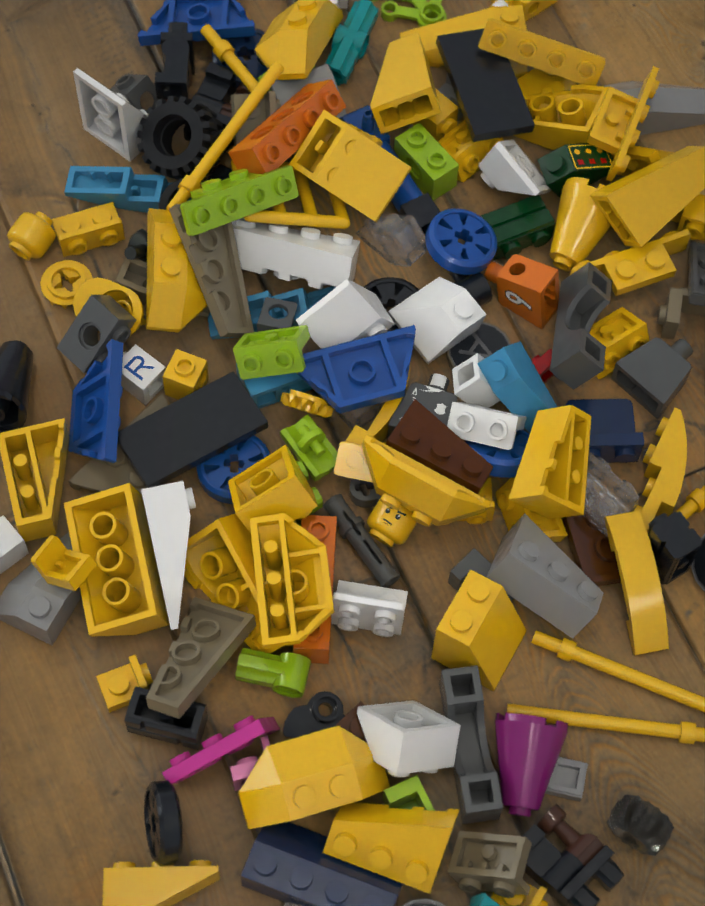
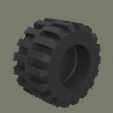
[137,96,224,180]

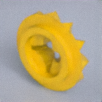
[40,260,93,309]
[280,389,334,418]

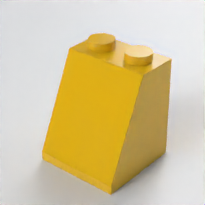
[431,569,527,692]

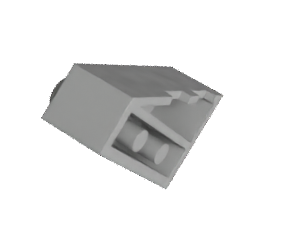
[486,513,604,639]

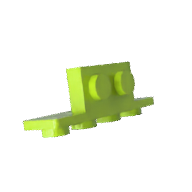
[180,165,299,236]

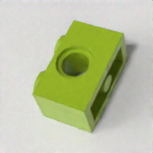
[394,122,459,201]

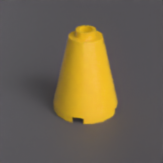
[549,177,611,271]

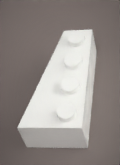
[232,218,360,289]

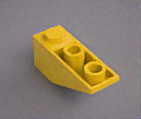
[102,860,220,906]

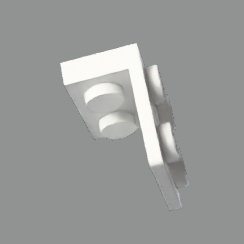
[331,580,408,637]

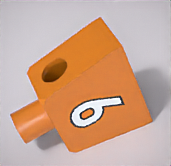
[484,254,559,329]

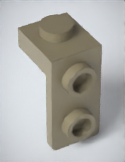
[657,288,705,339]

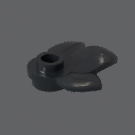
[283,691,345,738]

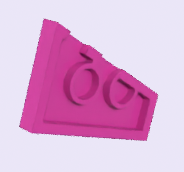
[162,715,280,785]

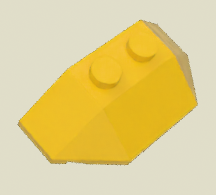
[255,0,344,80]
[146,208,208,333]
[362,434,492,527]
[249,513,334,649]
[238,725,390,829]

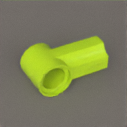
[235,648,311,698]

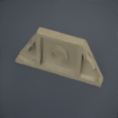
[69,394,168,494]

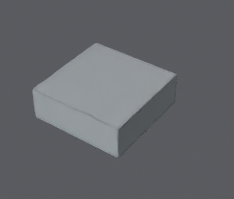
[545,757,588,801]

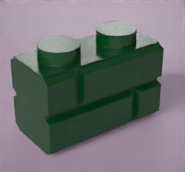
[481,195,555,260]

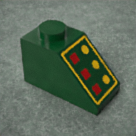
[537,143,613,198]

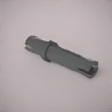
[323,494,400,588]

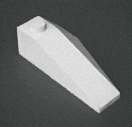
[141,481,196,630]

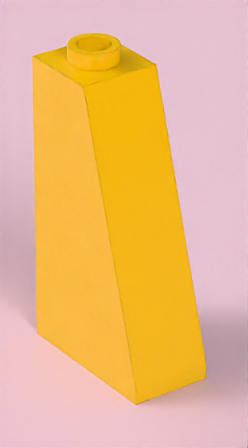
[370,32,441,134]
[590,146,705,248]

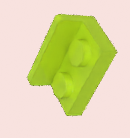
[233,325,310,380]

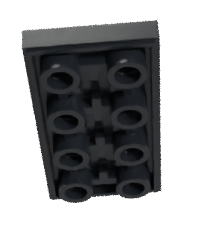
[436,28,535,142]
[118,371,268,488]

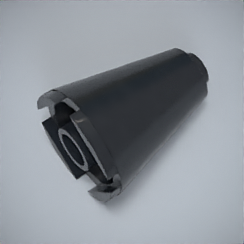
[0,341,33,433]

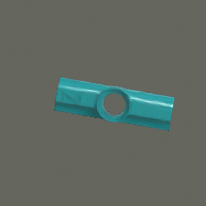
[324,0,379,86]

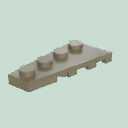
[169,204,254,338]
[146,597,256,719]

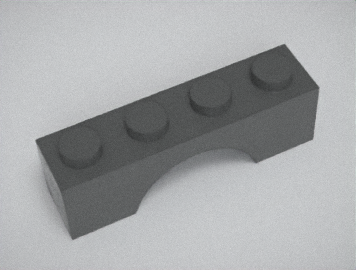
[550,262,612,390]
[439,665,503,824]

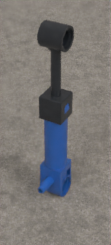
[339,105,492,306]

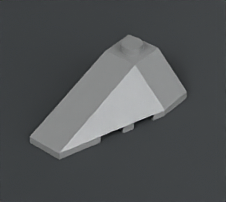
[603,81,705,135]
[0,532,81,645]

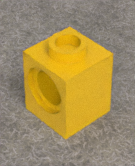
[162,349,209,400]

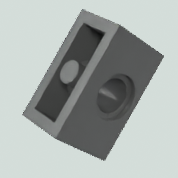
[57,294,136,373]

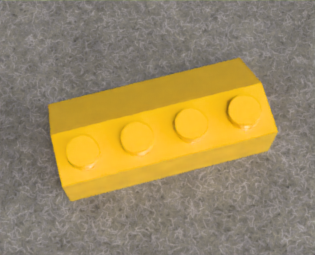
[64,483,170,637]

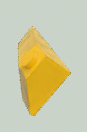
[399,5,528,78]
[513,84,609,150]
[184,514,283,654]

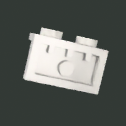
[447,402,527,450]

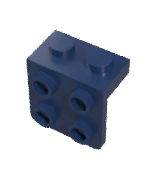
[566,399,644,464]

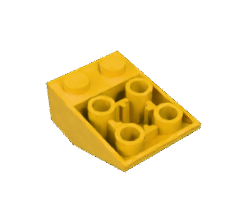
[289,109,412,223]

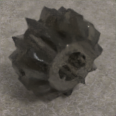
[607,795,674,856]

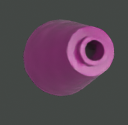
[495,713,568,817]

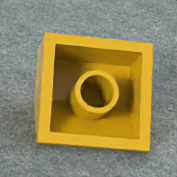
[228,445,318,533]

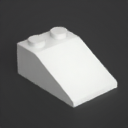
[73,68,149,162]

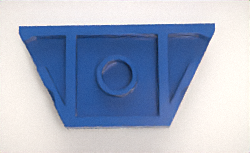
[138,0,257,46]
[297,325,416,414]
[68,339,124,463]

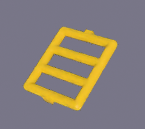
[231,160,350,229]

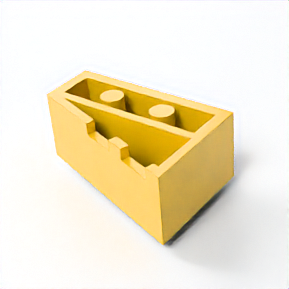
[508,405,591,519]
[0,418,69,542]
[323,802,460,894]

